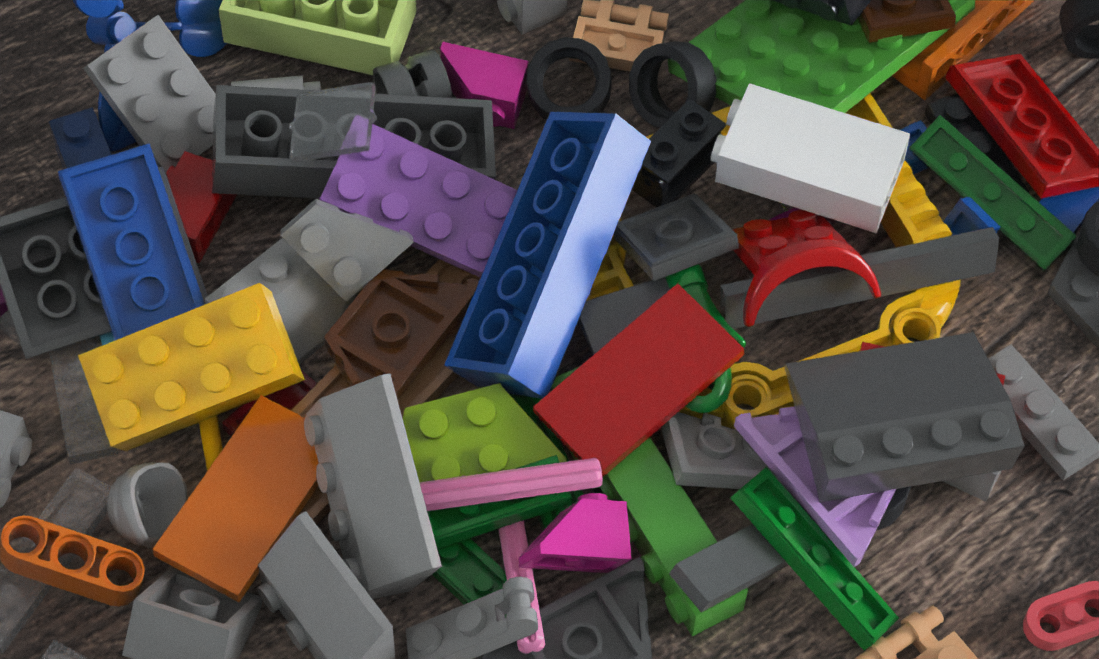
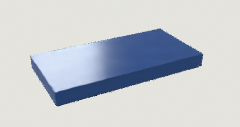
[58,143,205,341]

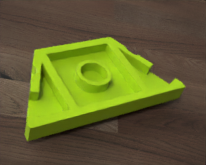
[402,383,567,482]

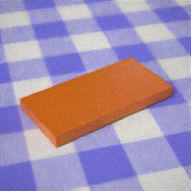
[152,395,319,602]

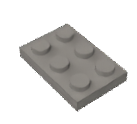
[83,15,216,173]

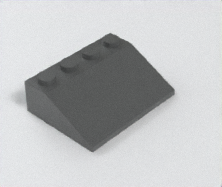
[0,167,208,360]
[784,332,1025,502]

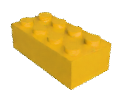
[78,283,305,451]

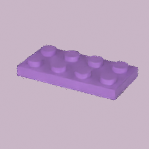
[320,117,517,278]

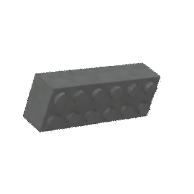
[212,85,496,198]

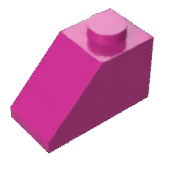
[440,42,529,129]
[518,493,632,573]

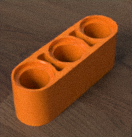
[0,515,145,607]

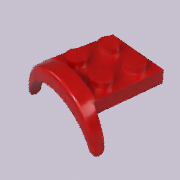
[732,210,881,327]

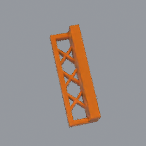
[892,0,1034,100]

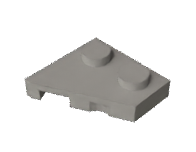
[281,199,414,302]

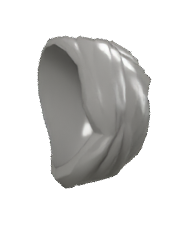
[107,462,188,548]

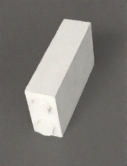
[711,83,910,233]

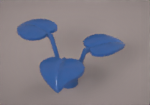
[73,0,227,151]

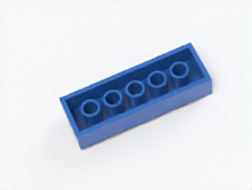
[444,112,651,399]

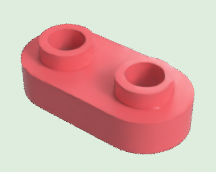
[1023,581,1099,651]

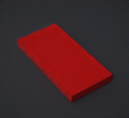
[945,54,1099,199]
[533,283,744,477]

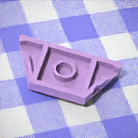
[734,406,896,567]

